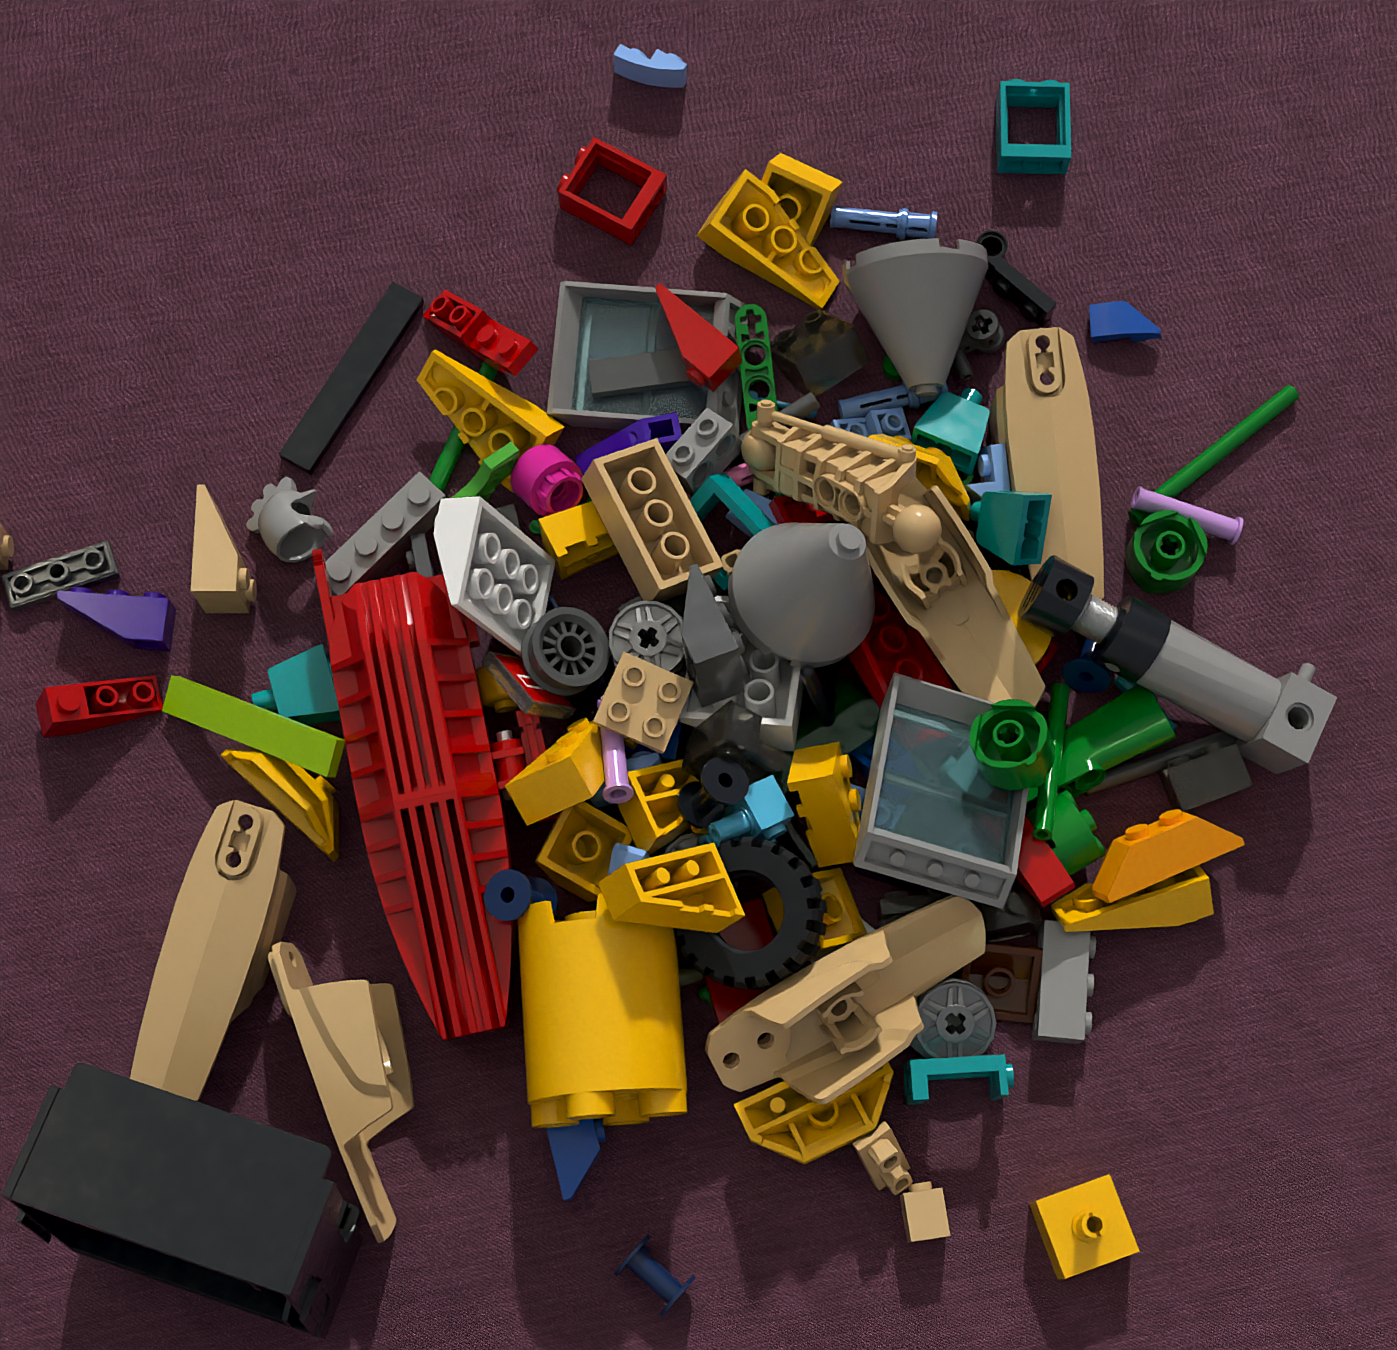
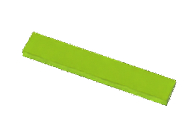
[162,675,346,778]

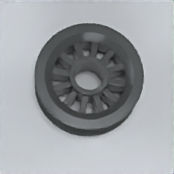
[521,607,610,696]

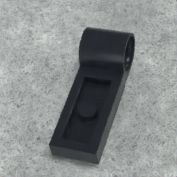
[976,230,1057,328]

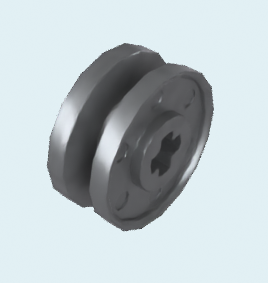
[609,601,685,674]
[916,977,997,1058]

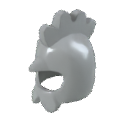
[246,477,334,563]

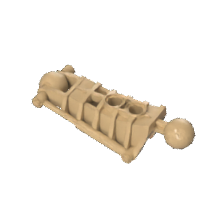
[741,400,942,554]

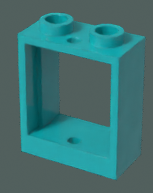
[996,79,1071,175]
[690,473,775,591]

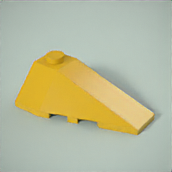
[696,169,840,310]
[417,350,564,493]

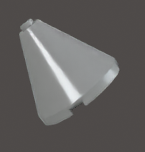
[843,238,988,397]
[728,523,876,668]

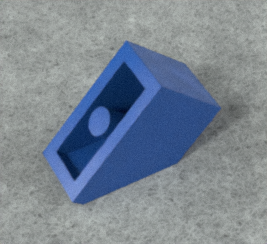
[546,1118,606,1202]

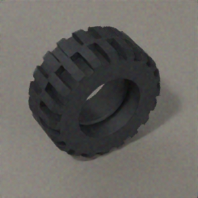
[674,837,827,990]

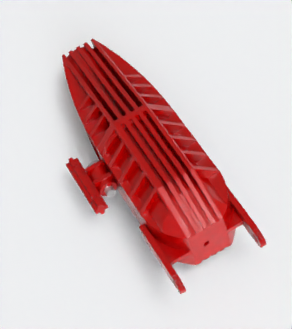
[312,549,559,1041]

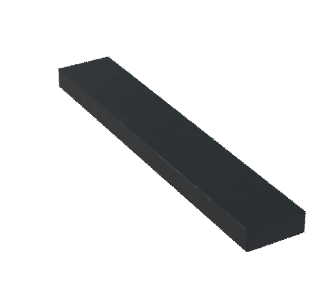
[279,282,424,475]

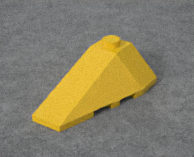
[1051,865,1214,932]

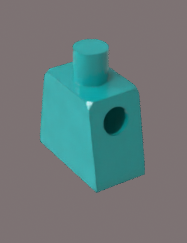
[911,388,990,476]
[970,491,1052,565]
[251,644,341,725]

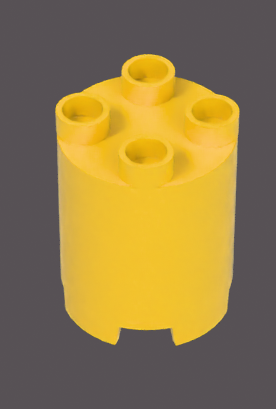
[517,894,688,1128]

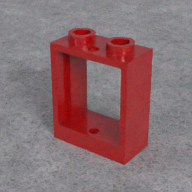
[557,137,667,246]

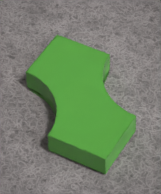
[451,441,519,502]

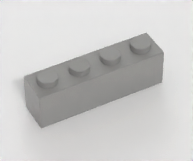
[314,471,446,596]

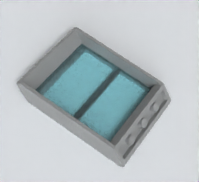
[547,281,748,435]
[853,672,1029,909]

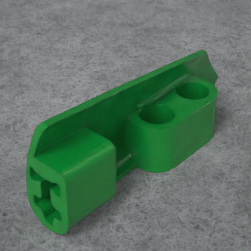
[1002,684,1176,805]

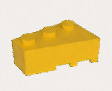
[505,717,605,826]
[617,749,729,856]

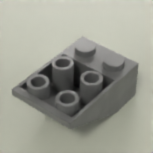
[681,563,748,708]

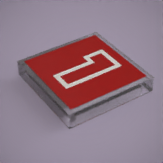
[482,651,576,719]

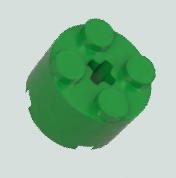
[1125,510,1208,594]
[969,699,1055,790]
[1025,790,1106,876]

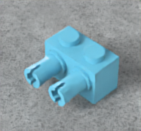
[699,775,795,848]

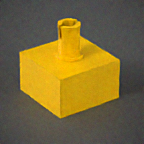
[1029,1174,1140,1280]

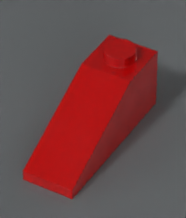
[655,283,742,392]

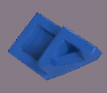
[1089,301,1162,343]

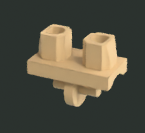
[853,1121,913,1195]

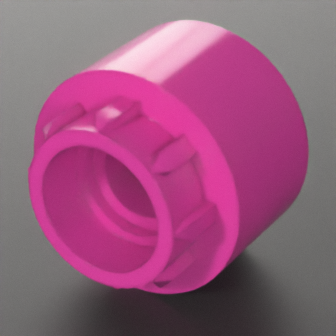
[511,444,583,517]

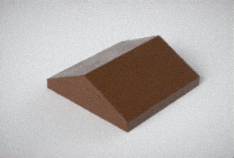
[958,942,1043,1023]

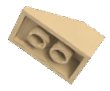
[191,485,257,613]

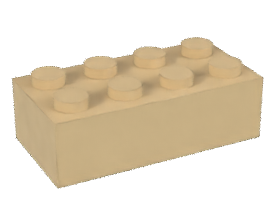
[581,438,723,602]

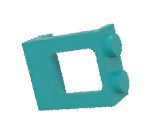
[902,1054,1014,1105]

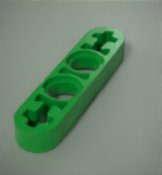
[735,304,778,430]

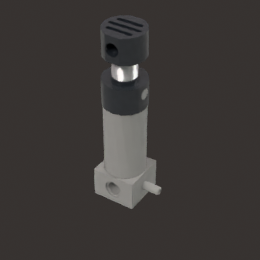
[1018,555,1337,774]

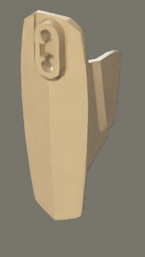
[989,327,1104,599]
[862,476,1046,707]
[130,800,296,1101]
[705,894,986,1105]
[268,942,414,1243]

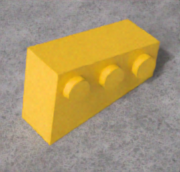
[538,501,619,580]
[787,742,861,868]
[598,842,745,933]

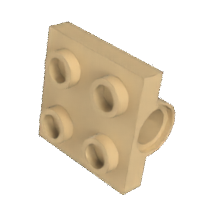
[592,651,694,754]

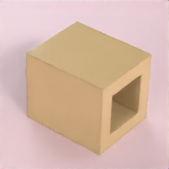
[899,1181,950,1243]

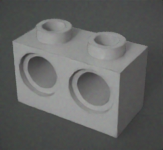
[666,408,742,496]

